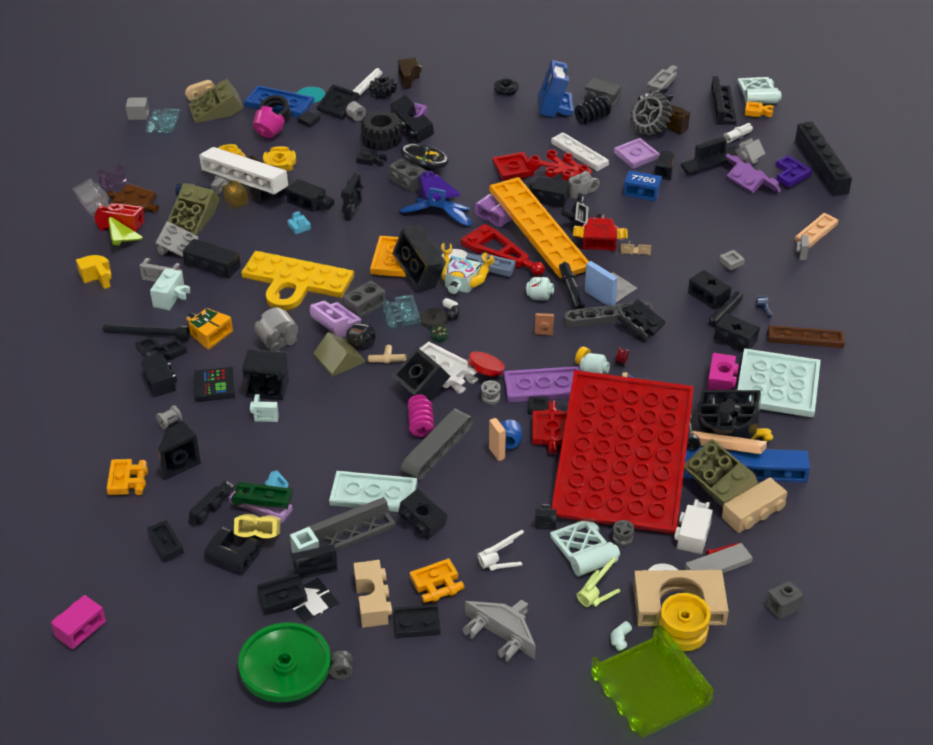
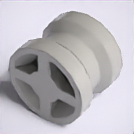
[346,101,366,121]
[481,380,500,405]

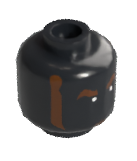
[347,323,376,348]

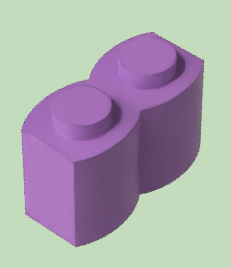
[475,194,512,227]

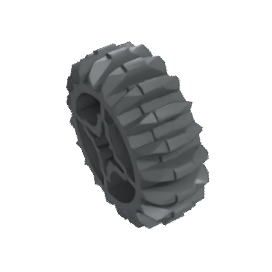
[630,92,672,136]

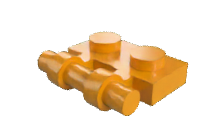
[107,459,148,495]
[410,558,464,603]

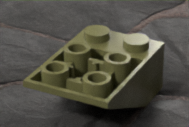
[188,79,244,123]
[168,183,220,236]
[684,439,758,508]

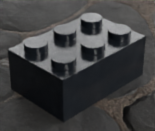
[392,225,446,291]

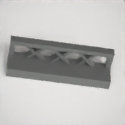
[308,497,396,551]

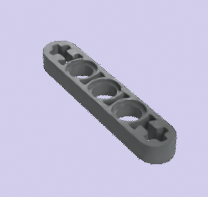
[564,301,653,328]

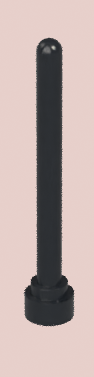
[102,324,190,341]

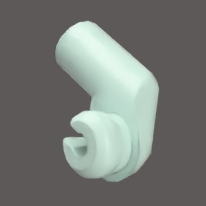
[610,621,632,651]

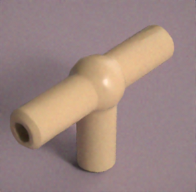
[368,345,406,364]

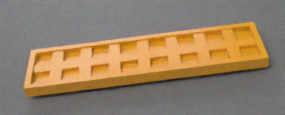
[489,177,589,279]

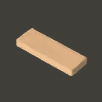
[794,213,838,248]

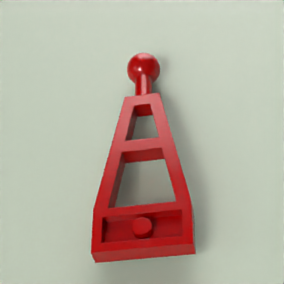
[461,224,545,276]

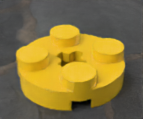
[263,146,296,171]

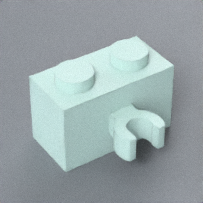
[150,268,190,310]

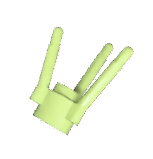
[577,557,620,607]

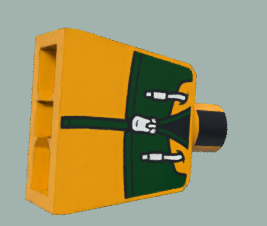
[187,309,233,350]

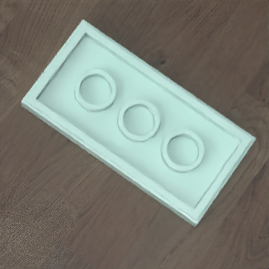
[329,471,417,512]

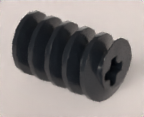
[575,97,611,124]

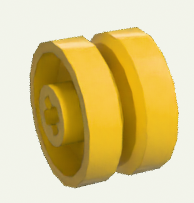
[659,593,711,651]

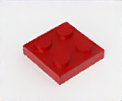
[492,152,534,181]

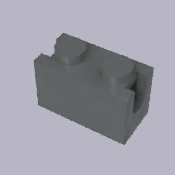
[584,78,621,108]

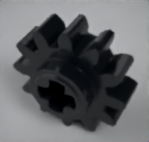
[369,76,397,98]

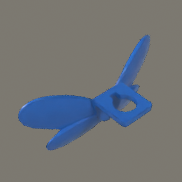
[400,187,472,226]

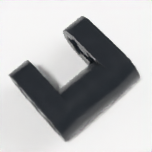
[204,527,262,573]

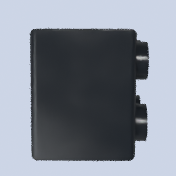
[242,349,289,400]

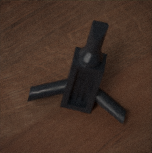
[561,193,589,228]

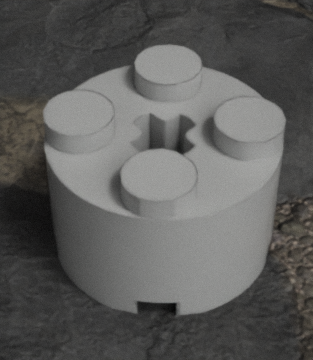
[254,307,298,351]

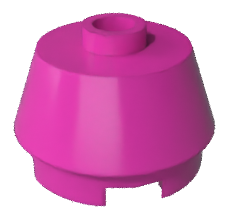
[253,106,285,138]

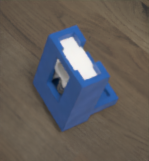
[538,60,574,117]

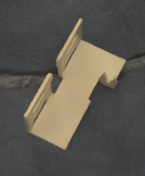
[621,240,651,255]

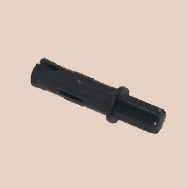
[559,262,585,310]

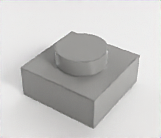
[796,235,809,260]
[719,250,745,271]

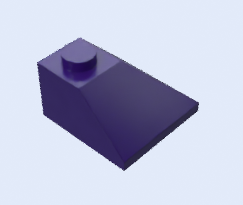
[418,171,460,201]

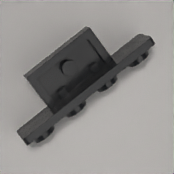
[681,136,738,174]

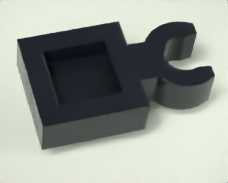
[356,149,387,167]

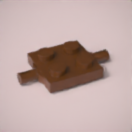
[107,183,159,212]

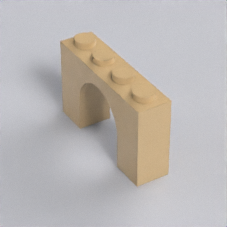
[633,570,729,626]

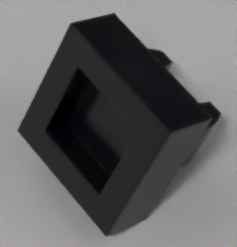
[535,504,556,530]

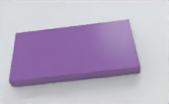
[504,366,580,402]

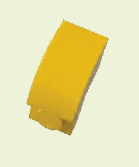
[76,255,112,289]

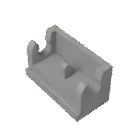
[140,258,183,282]

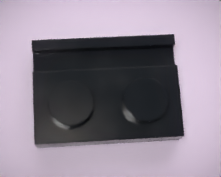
[292,544,338,579]
[257,573,308,614]
[394,604,441,639]

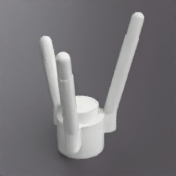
[477,530,524,571]

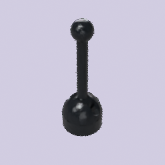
[686,417,701,451]

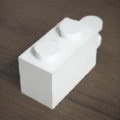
[675,499,713,554]

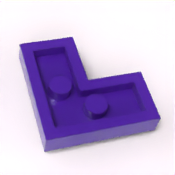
[776,155,812,188]

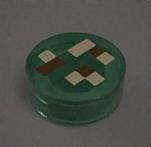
[430,325,449,343]

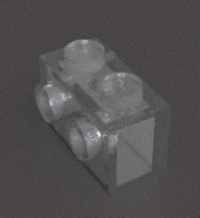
[72,179,109,217]

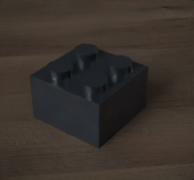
[392,347,451,400]

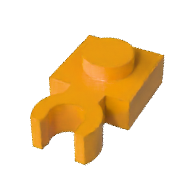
[745,101,774,117]

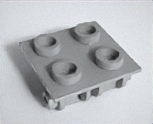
[155,221,198,257]

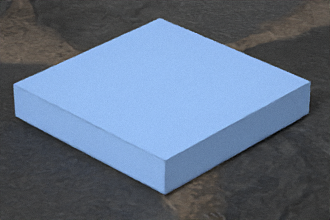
[585,261,617,306]

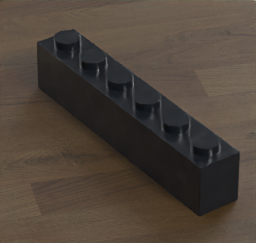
[795,122,852,196]

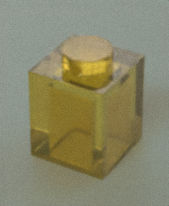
[222,181,249,210]

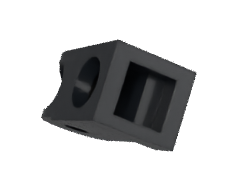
[655,151,674,181]

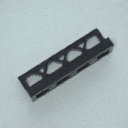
[711,76,737,125]

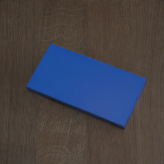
[244,85,314,117]

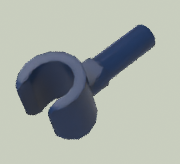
[756,296,772,318]

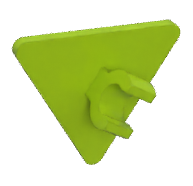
[108,217,143,246]

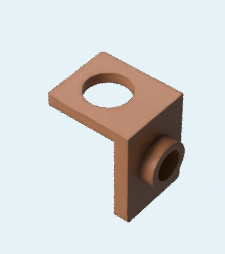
[535,313,554,335]

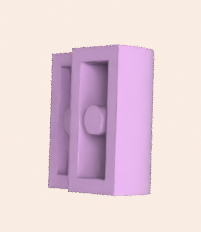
[310,300,361,337]

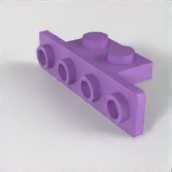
[726,154,781,193]

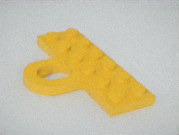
[241,251,354,311]

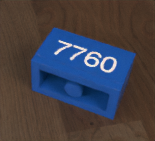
[623,170,662,201]

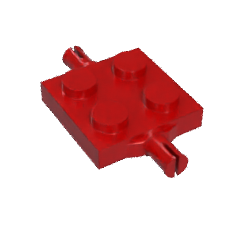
[532,401,567,454]

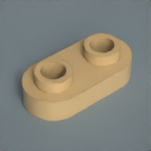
[185,80,215,101]

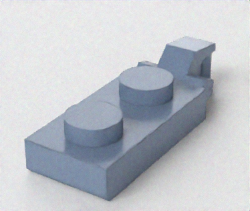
[466,253,516,277]

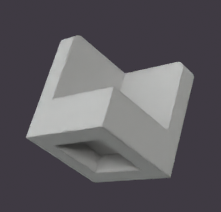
[126,97,149,120]

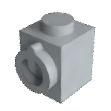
[735,138,765,165]

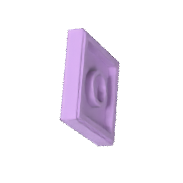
[614,138,660,169]

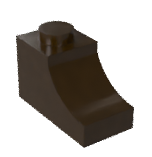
[398,57,422,89]

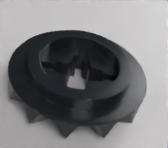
[494,78,519,95]

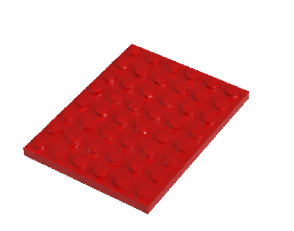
[551,370,694,534]

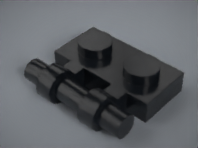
[617,299,666,342]

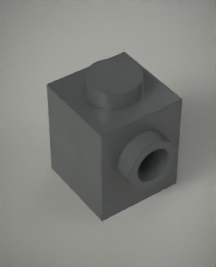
[766,581,803,620]

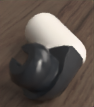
[443,298,460,320]

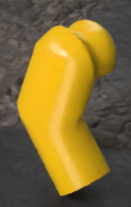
[751,428,773,442]

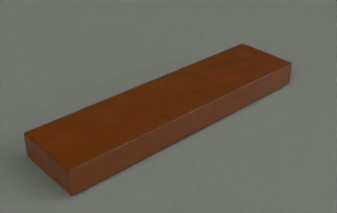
[768,325,845,348]

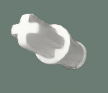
[724,123,753,143]

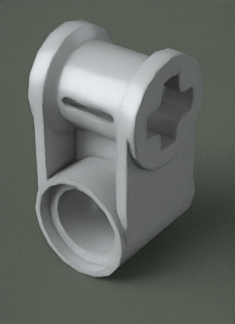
[569,171,600,198]

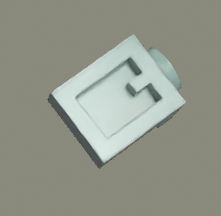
[250,394,279,422]

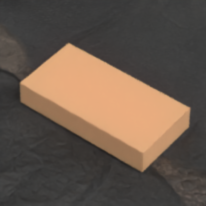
[489,418,506,461]

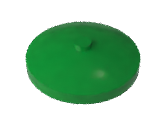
[238,622,331,702]

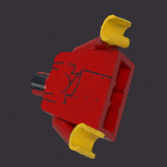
[573,214,628,251]

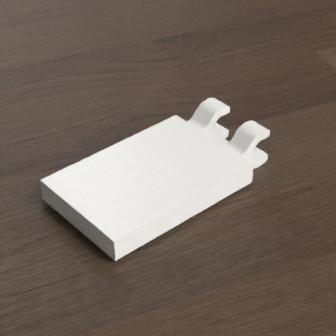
[404,342,478,394]

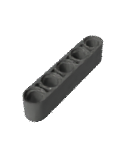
[401,409,473,480]

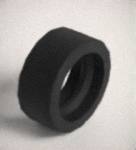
[259,95,291,122]

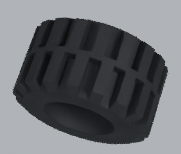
[361,111,402,150]

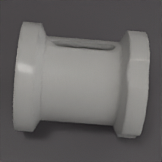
[156,405,182,430]

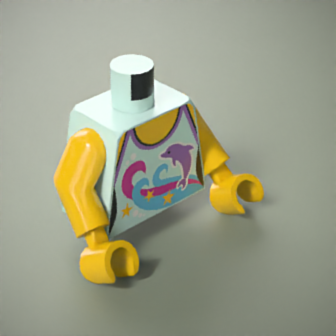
[441,243,495,294]

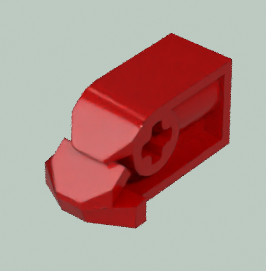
[94,203,144,232]

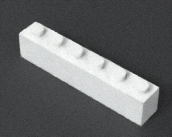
[199,147,288,194]

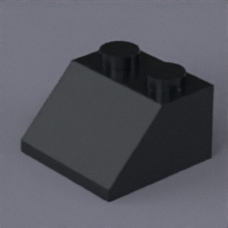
[158,421,201,480]

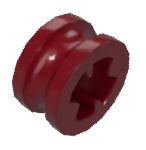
[616,347,629,366]

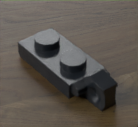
[188,480,235,527]

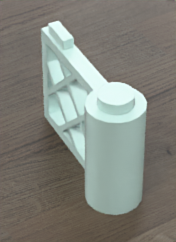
[737,77,781,104]
[550,520,620,576]

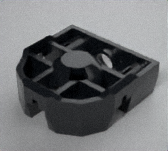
[697,390,761,439]

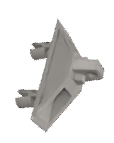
[463,600,536,662]

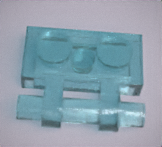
[146,108,181,133]
[382,294,420,329]

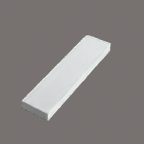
[551,133,609,171]

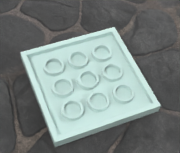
[737,349,821,417]

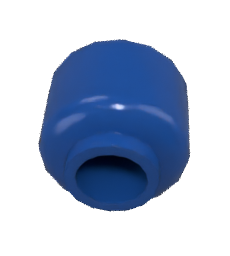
[500,420,523,449]

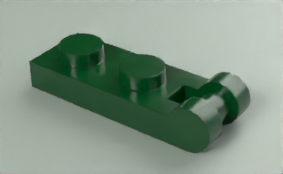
[231,482,293,509]

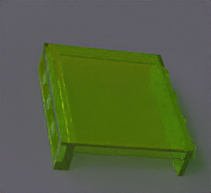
[591,625,714,738]

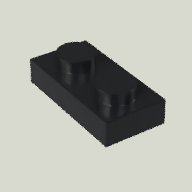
[147,520,184,561]

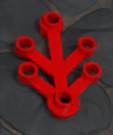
[527,150,592,181]

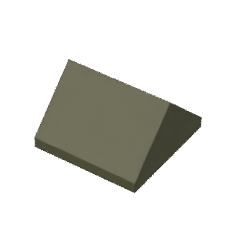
[313,332,365,377]

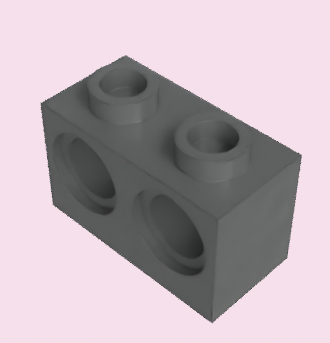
[389,157,427,193]
[343,280,386,318]

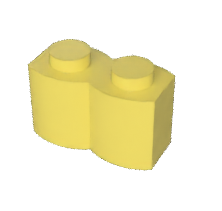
[234,514,281,538]

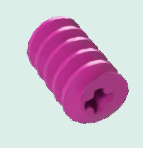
[408,395,434,437]

